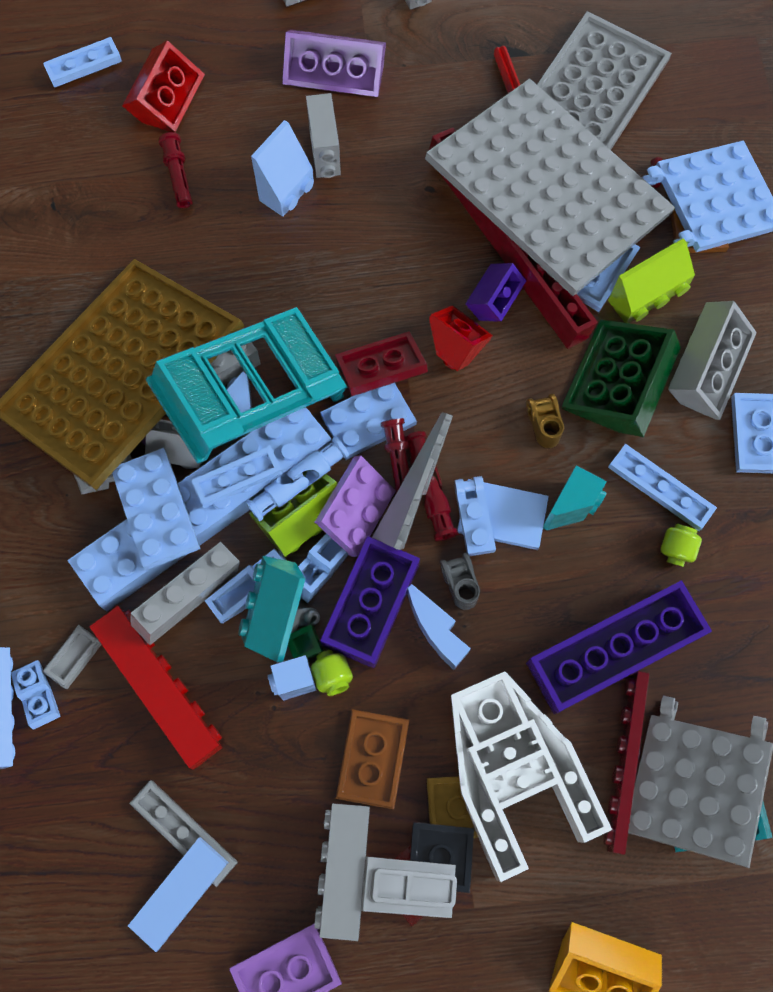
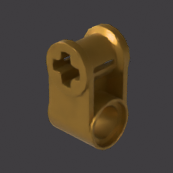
[526,394,564,448]

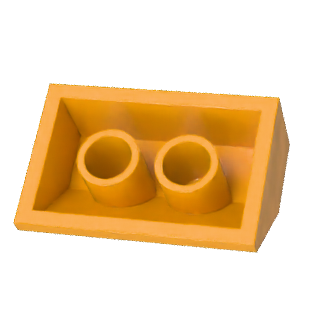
[549,922,662,992]

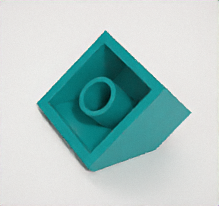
[543,465,607,530]

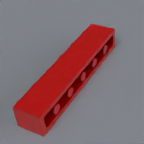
[89,606,223,770]

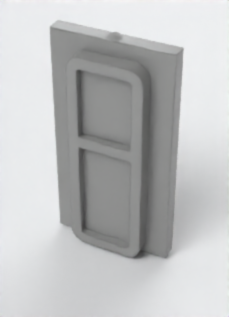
[361,857,457,918]

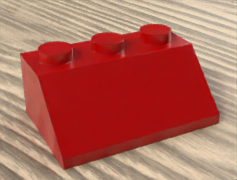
[122,40,205,132]

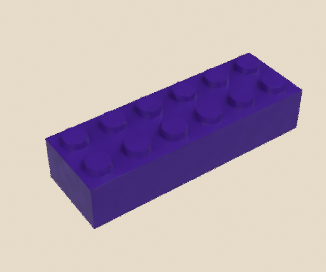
[526,580,712,715]

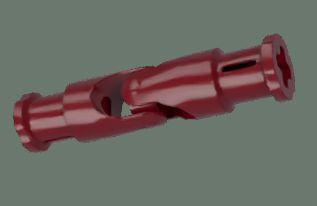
[405,431,458,541]

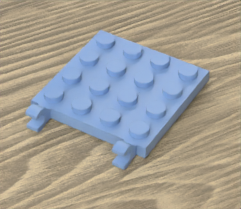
[642,140,773,252]

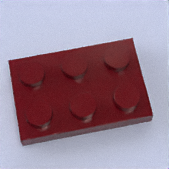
[335,331,428,396]

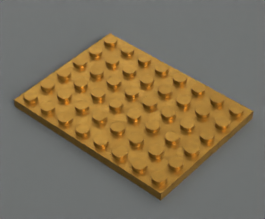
[0,259,245,490]

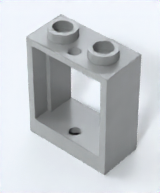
[306,93,341,178]

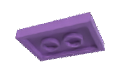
[315,456,396,557]
[230,923,342,992]

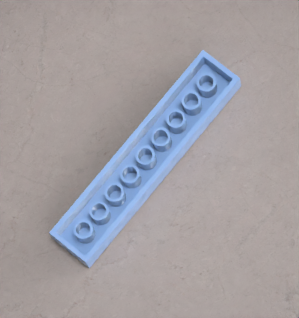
[67,407,332,612]

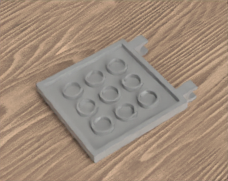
[628,696,773,868]

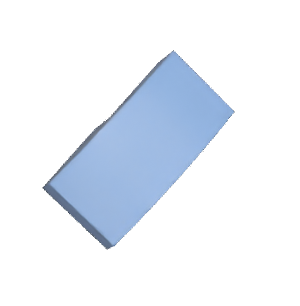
[11,660,61,730]

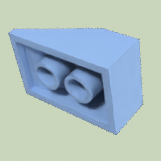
[251,120,314,217]

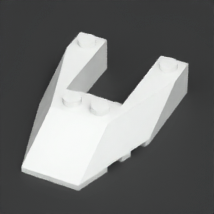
[451,672,612,882]

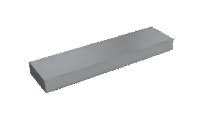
[129,780,238,887]

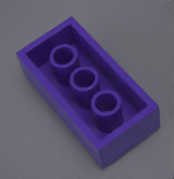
[320,536,420,669]

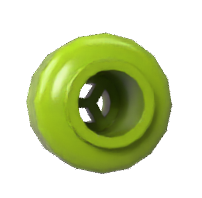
[661,524,702,567]
[310,650,353,696]

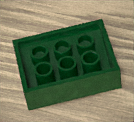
[562,320,681,437]

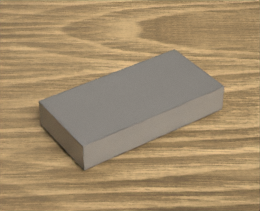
[42,625,102,689]

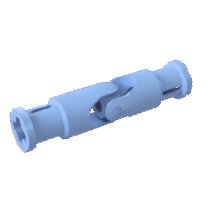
[245,436,349,522]

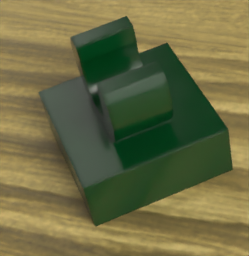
[288,624,324,660]

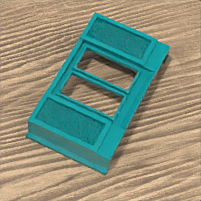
[146,307,347,464]

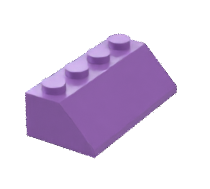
[283,30,386,97]

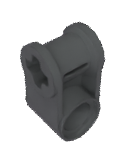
[440,552,480,610]

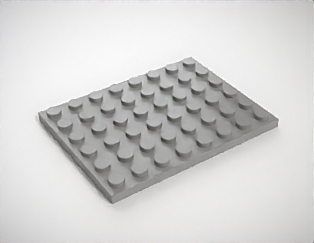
[425,79,675,296]

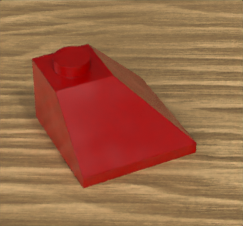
[429,305,493,371]

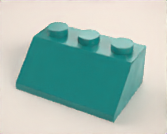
[238,556,305,663]

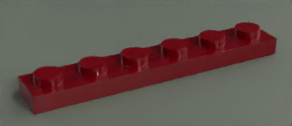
[604,671,650,855]

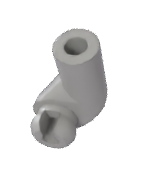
[291,608,320,633]

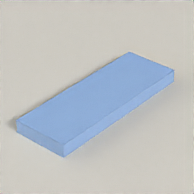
[128,837,229,952]

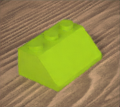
[608,238,695,323]
[249,470,338,557]

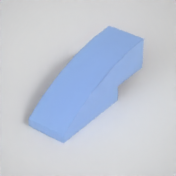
[298,533,349,603]
[205,549,287,623]
[407,584,471,670]

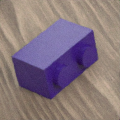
[466,263,526,321]

